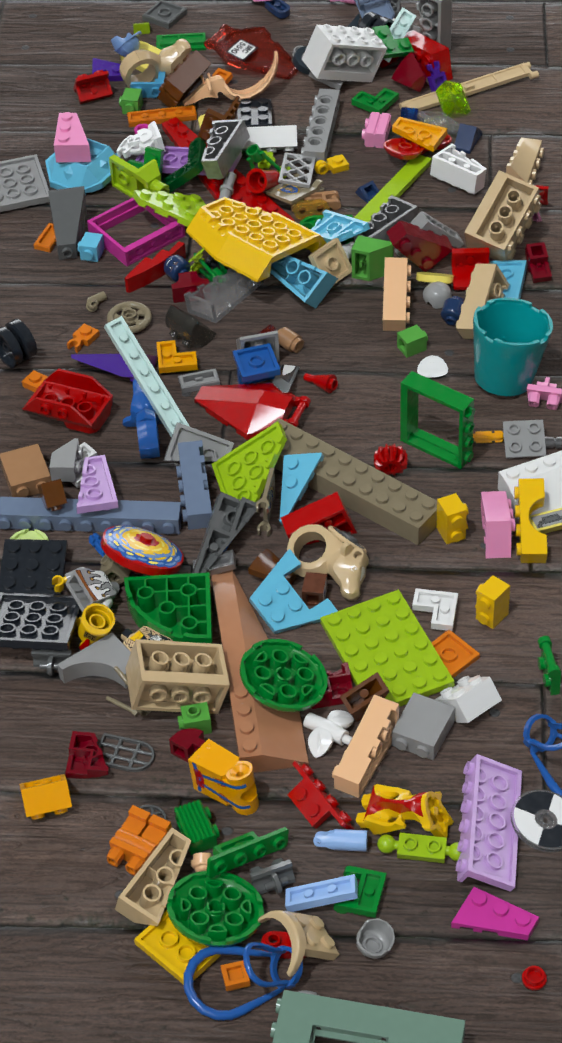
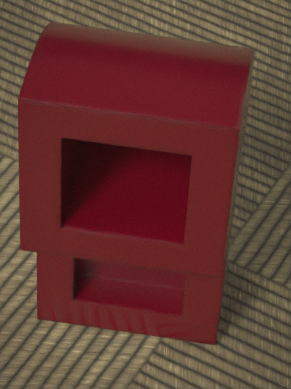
[525,242,552,283]
[169,728,206,762]

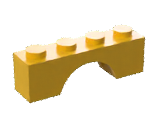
[514,478,547,563]

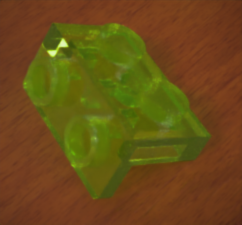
[436,80,471,118]

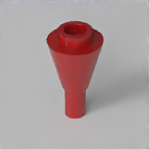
[303,373,338,393]

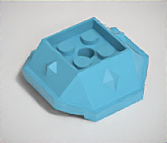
[45,138,120,195]

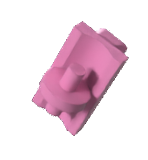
[527,377,562,410]

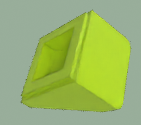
[133,22,150,34]

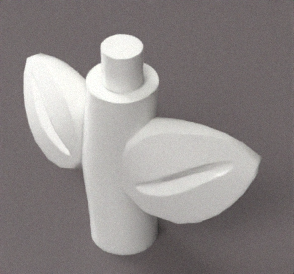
[303,710,354,759]

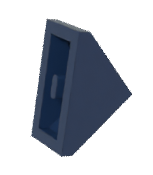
[454,123,482,154]

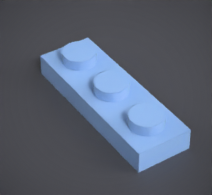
[285,874,358,912]

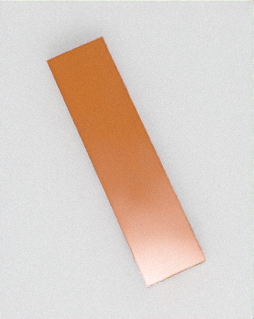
[127,105,197,127]

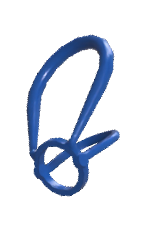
[523,714,562,798]
[183,942,303,1020]

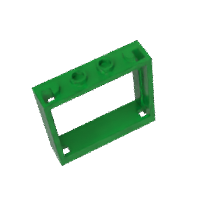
[400,371,475,469]

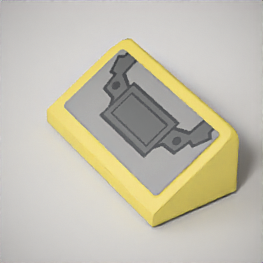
[529,508,562,534]

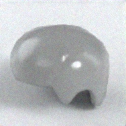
[423,281,452,309]
[356,918,395,959]

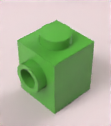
[119,88,143,114]
[397,325,428,358]
[177,702,212,734]

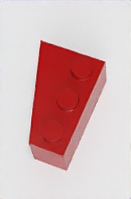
[281,492,357,545]

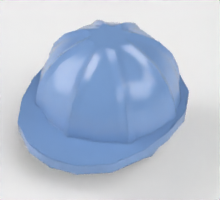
[111,31,142,57]

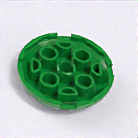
[240,639,328,712]
[167,871,264,947]

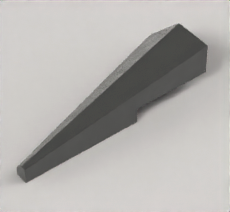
[192,492,256,573]

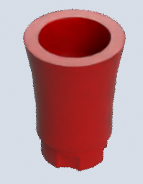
[246,168,281,194]

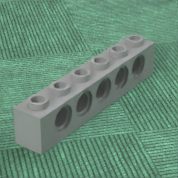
[301,89,340,164]

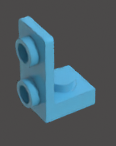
[130,72,166,98]

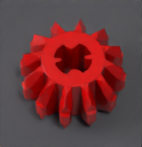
[374,443,408,476]

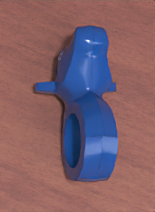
[122,379,163,459]

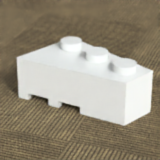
[430,143,487,194]

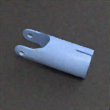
[313,829,368,852]

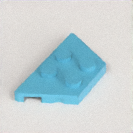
[311,210,370,243]

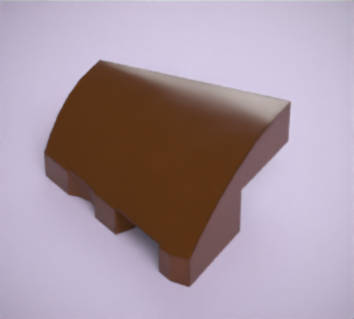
[248,549,296,586]

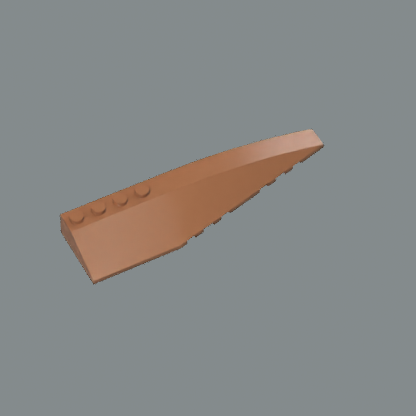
[211,570,309,773]

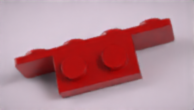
[287,760,355,830]

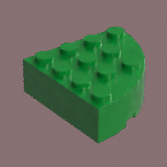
[124,572,213,644]

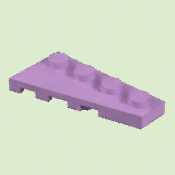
[76,455,118,514]

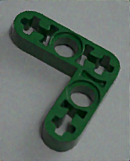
[162,137,206,193]

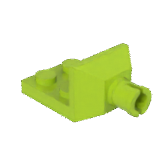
[109,154,170,198]

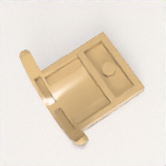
[258,910,339,977]

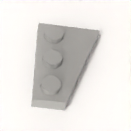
[163,422,234,462]

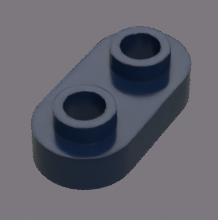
[265,0,290,19]

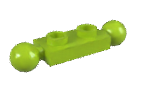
[377,833,461,863]

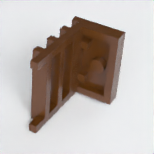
[198,96,241,141]

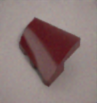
[391,52,427,92]
[311,662,353,709]
[65,731,109,779]

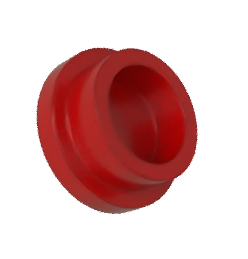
[522,966,547,990]

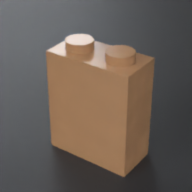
[0,444,51,497]

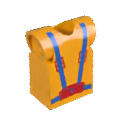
[188,739,259,815]

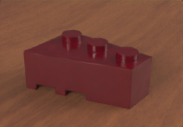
[387,220,453,272]

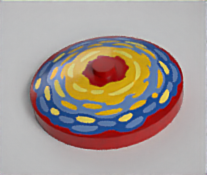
[100,525,184,576]

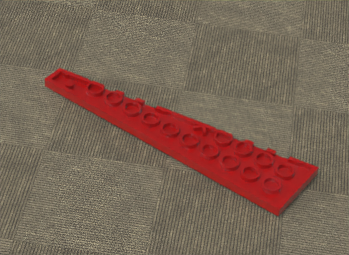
[162,117,295,222]

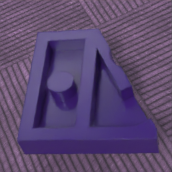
[92,58,124,82]

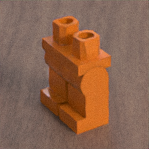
[106,805,172,876]

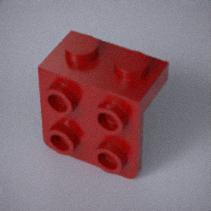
[451,247,490,290]

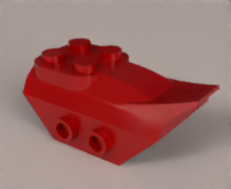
[22,369,113,434]

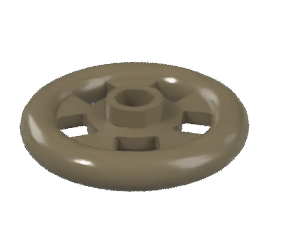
[107,301,152,333]

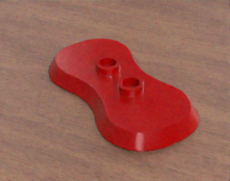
[383,134,452,160]

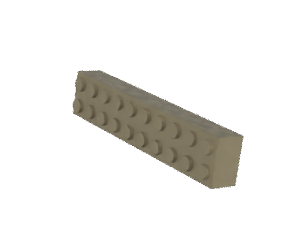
[272,418,437,545]

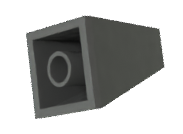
[48,186,87,260]

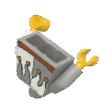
[52,567,119,627]

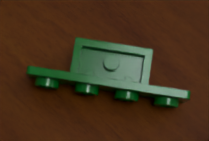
[206,827,289,878]

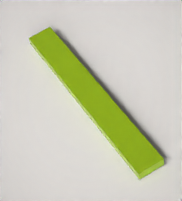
[354,155,432,222]

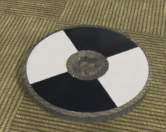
[510,790,562,852]

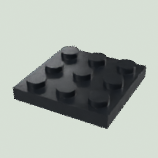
[0,539,68,595]

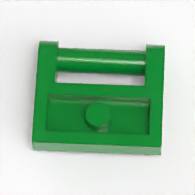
[537,636,561,695]
[333,866,387,918]

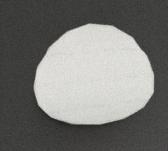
[417,355,448,378]

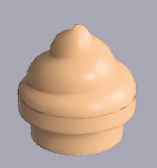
[191,853,212,872]

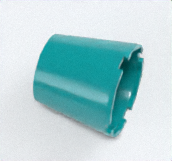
[473,298,553,396]

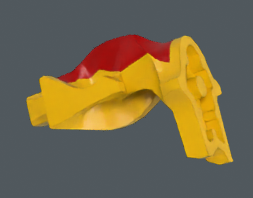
[356,784,453,838]

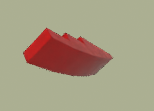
[124,241,186,293]

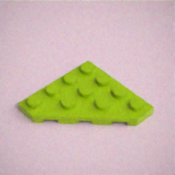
[133,189,206,227]
[212,421,287,502]

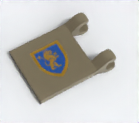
[266,172,324,205]
[256,468,276,536]

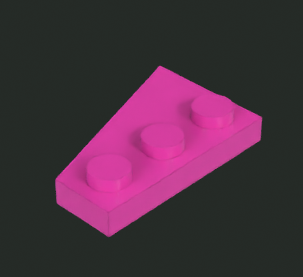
[451,887,539,940]

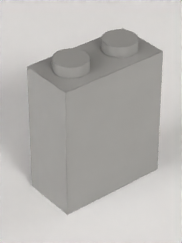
[392,693,455,760]

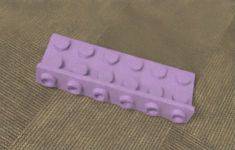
[456,754,522,892]

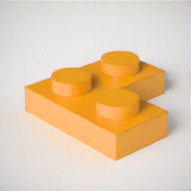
[156,340,198,373]

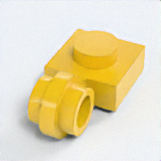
[314,154,349,175]

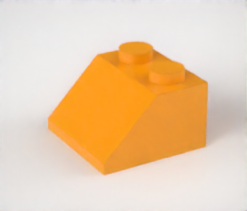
[19,774,72,819]

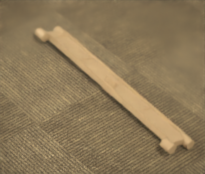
[399,62,539,119]

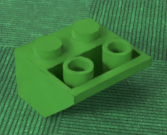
[351,235,394,281]

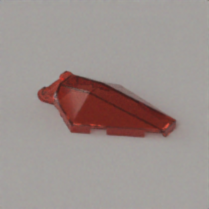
[204,24,298,80]

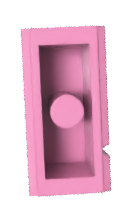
[362,112,391,149]

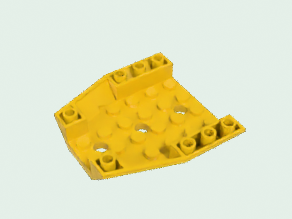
[186,197,326,283]

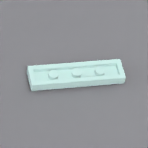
[384,7,416,62]

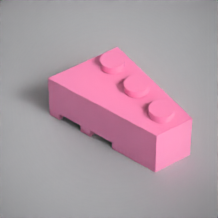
[54,112,91,163]
[481,491,515,558]

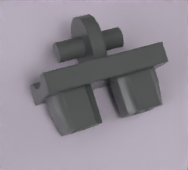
[31,646,72,676]
[250,858,296,895]

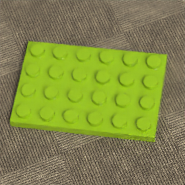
[320,589,454,707]

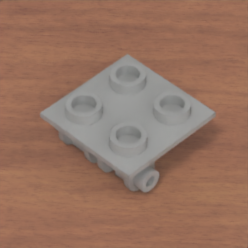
[503,420,546,458]

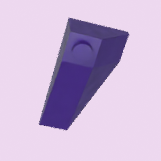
[71,354,158,382]

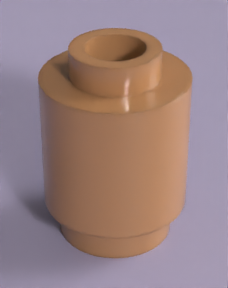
[278,327,304,353]

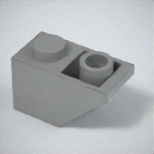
[49,438,83,482]

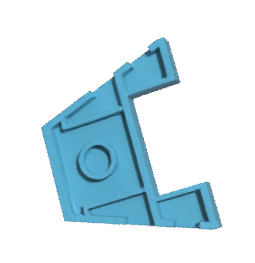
[249,549,338,634]

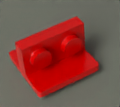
[73,70,113,104]

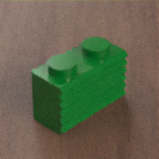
[174,799,220,855]

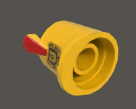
[77,603,115,650]

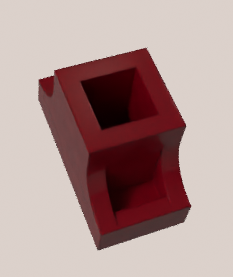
[171,271,210,303]

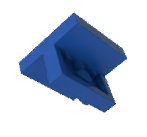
[233,343,281,384]

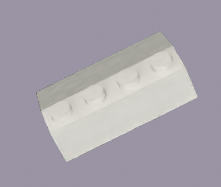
[498,451,562,519]

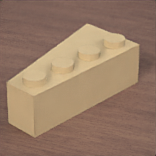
[456,264,510,339]

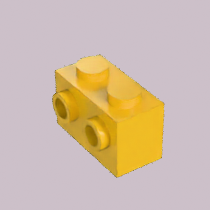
[436,493,469,544]
[475,575,510,629]

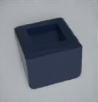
[355,180,379,203]

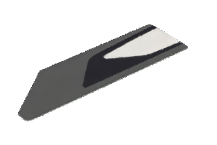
[272,365,300,393]

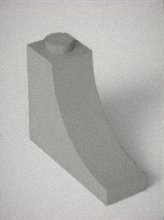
[395,211,464,258]
[57,633,131,688]

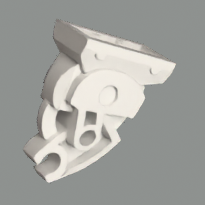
[116,121,166,158]

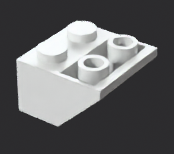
[435,675,502,723]

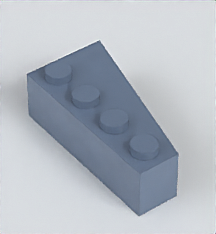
[176,440,212,530]

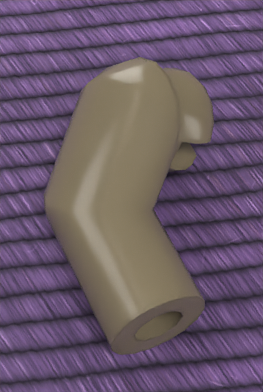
[86,291,107,312]

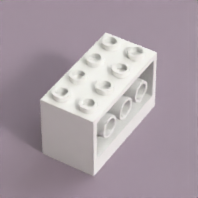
[302,24,387,82]

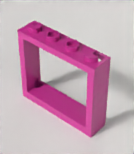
[87,198,185,267]

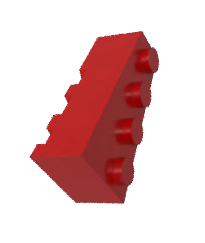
[404,30,453,81]

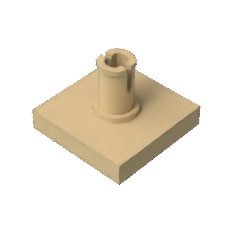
[308,238,352,284]

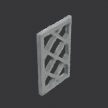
[278,152,316,188]

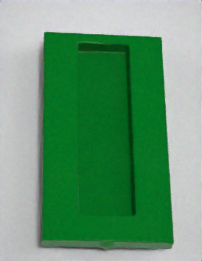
[156,32,207,51]

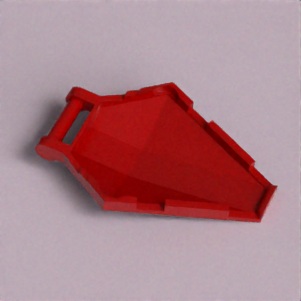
[194,383,311,440]

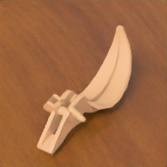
[183,51,278,106]

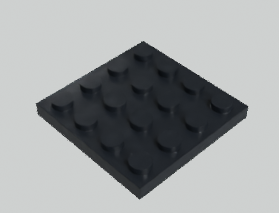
[0,592,81,651]

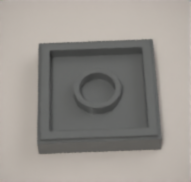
[142,0,187,29]

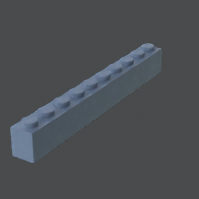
[0,497,182,534]

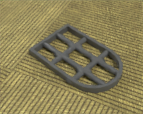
[99,733,155,772]

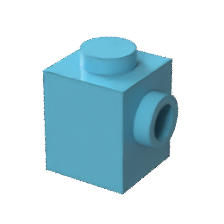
[77,232,105,262]

